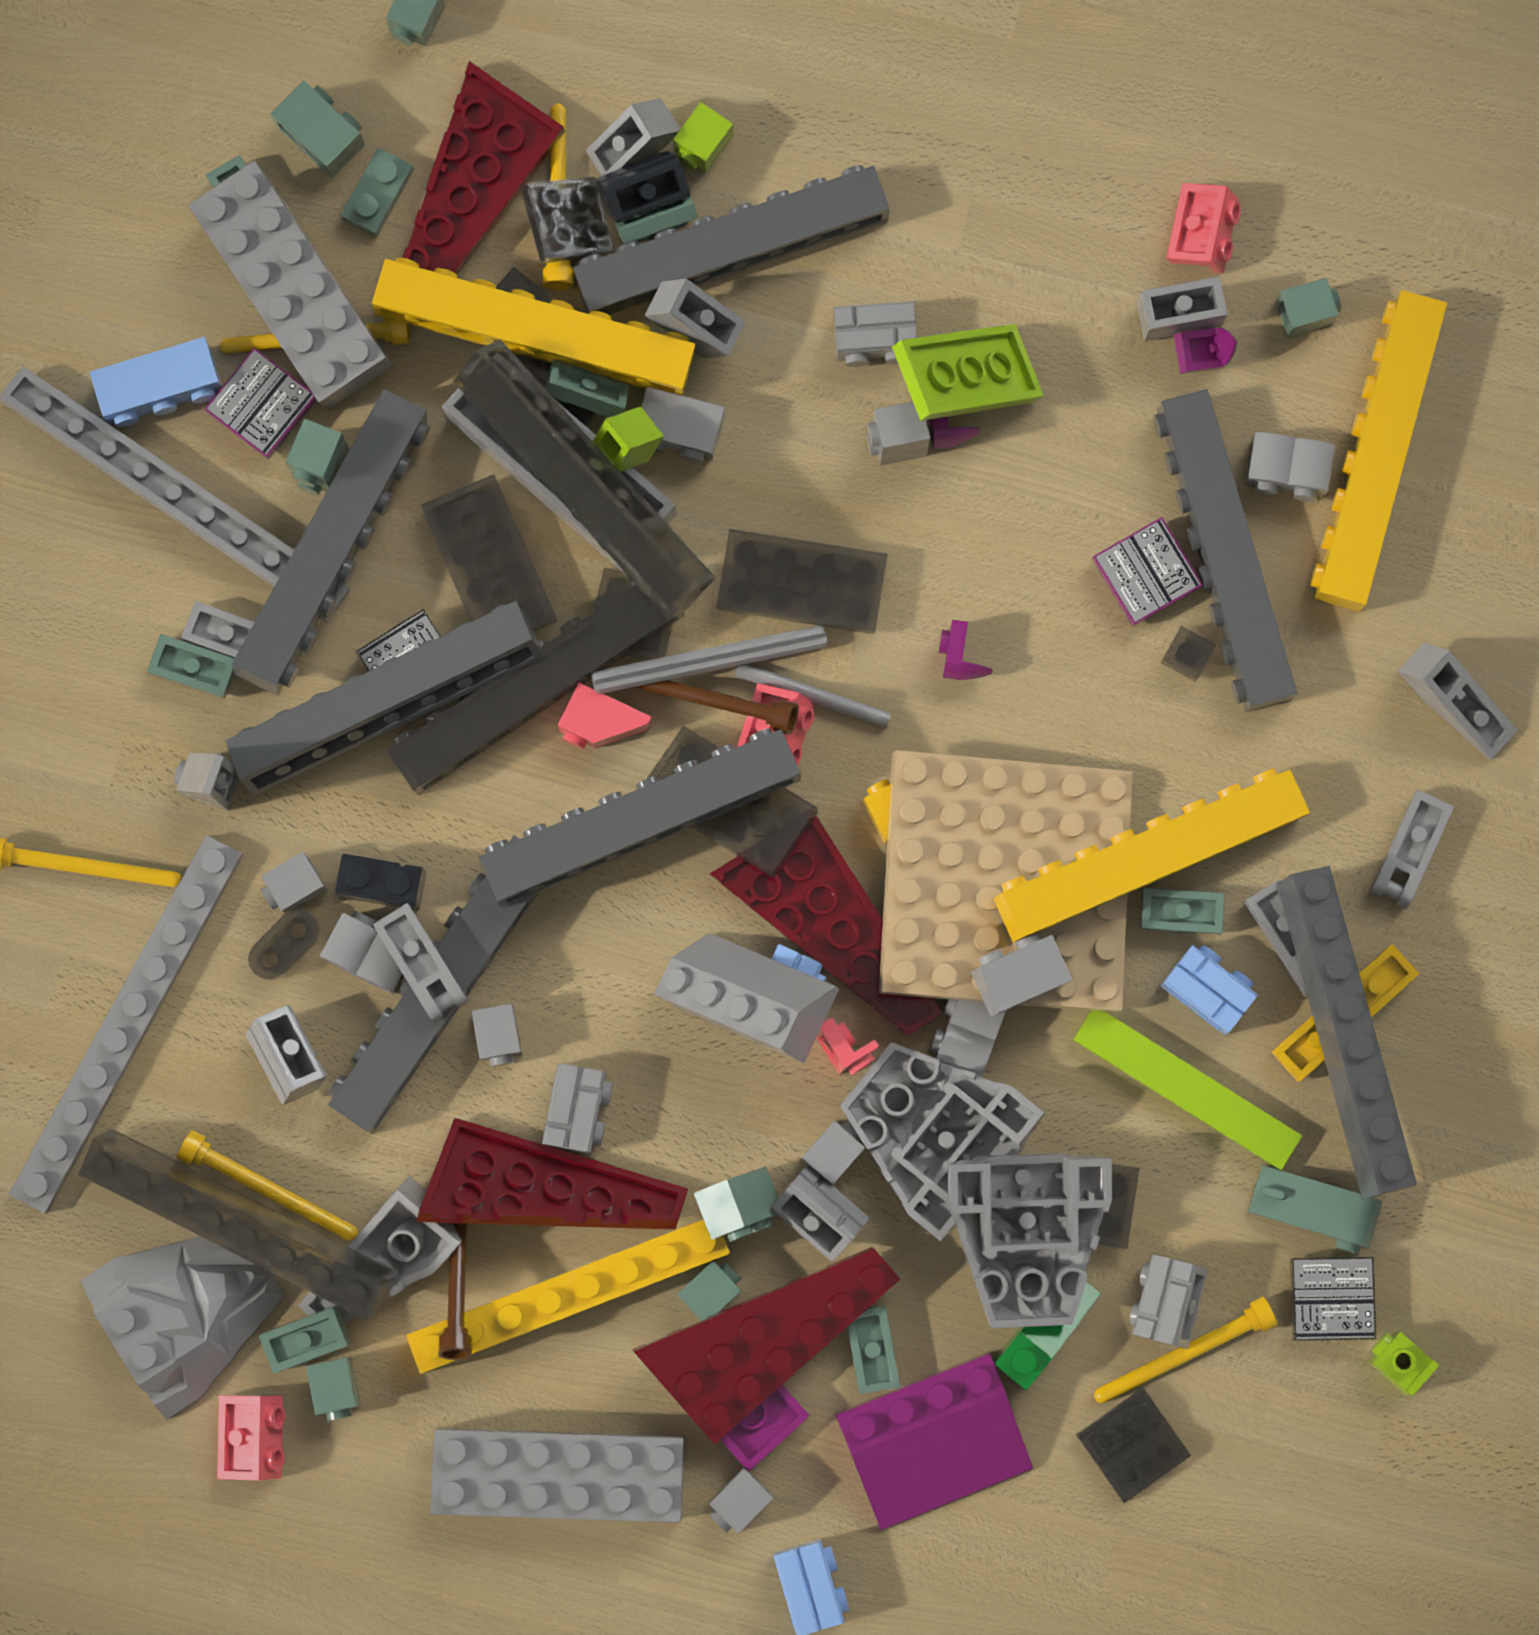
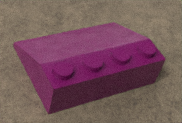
[835,1352,1033,1530]

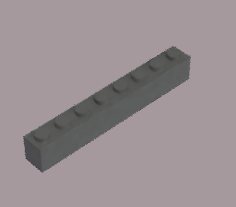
[573,165,890,315]
[232,389,430,696]
[1154,389,1298,712]
[226,601,544,796]
[479,728,801,908]
[328,835,539,1134]
[1277,866,1417,1199]

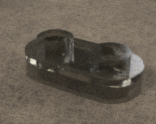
[248,909,319,980]

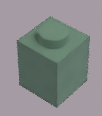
[386,0,445,46]
[1276,278,1341,338]
[677,1260,741,1321]
[306,1357,360,1421]

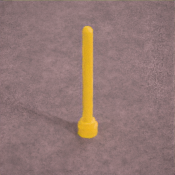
[543,103,574,290]
[219,318,411,354]
[0,837,182,887]
[176,1130,358,1241]
[1094,1296,1278,1403]

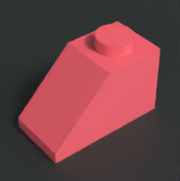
[558,683,653,750]

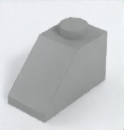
[586,98,680,176]

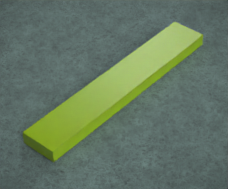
[1072,1011,1302,1170]

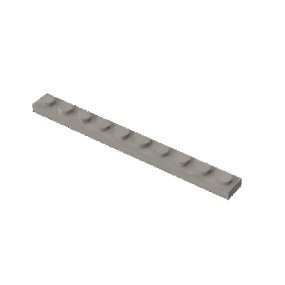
[0,366,350,623]
[9,835,244,1214]

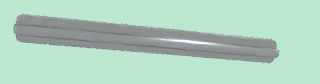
[592,626,827,694]

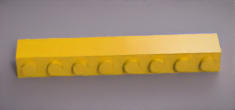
[372,258,695,396]
[1310,290,1447,612]
[993,768,1310,943]
[406,1219,730,1374]

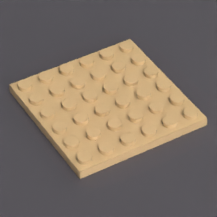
[879,750,1133,1013]

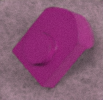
[1174,327,1238,374]
[926,416,980,449]
[938,619,993,680]

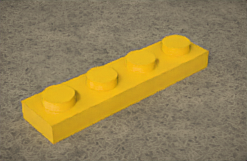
[1271,944,1420,1082]

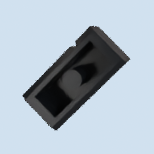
[595,150,690,224]
[335,853,426,911]

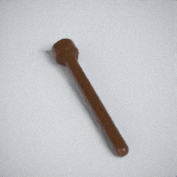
[633,680,799,735]
[438,1223,472,1360]

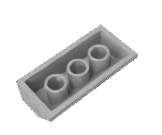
[654,933,839,1063]

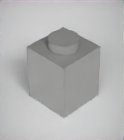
[260,851,328,915]
[471,1003,522,1067]
[801,1120,865,1185]
[709,1467,774,1534]

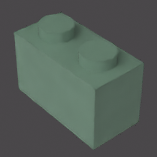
[270,80,364,178]
[285,418,350,495]
[694,1166,778,1242]

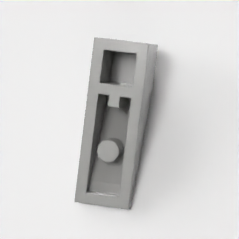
[1398,642,1518,760]
[174,752,239,811]

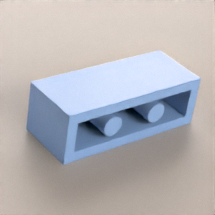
[89,337,223,427]

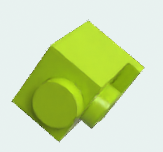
[1368,1331,1439,1396]

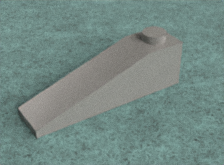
[298,1175,462,1324]

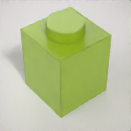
[673,102,733,173]
[591,406,664,474]

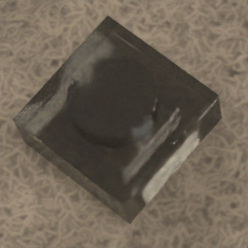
[1161,626,1216,682]

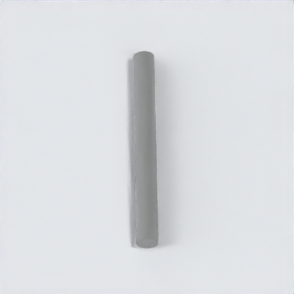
[735,664,891,728]

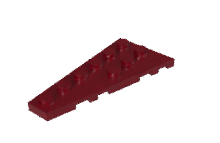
[402,61,565,275]
[710,809,943,1037]
[417,1118,688,1230]
[632,1247,901,1444]

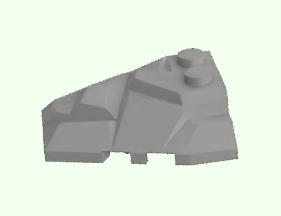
[840,1042,1045,1242]
[948,1153,1112,1328]
[81,1226,286,1420]

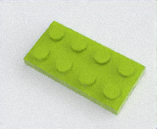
[892,324,1044,421]

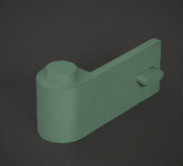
[1248,1165,1382,1255]

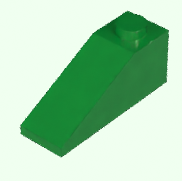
[993,1282,1101,1391]

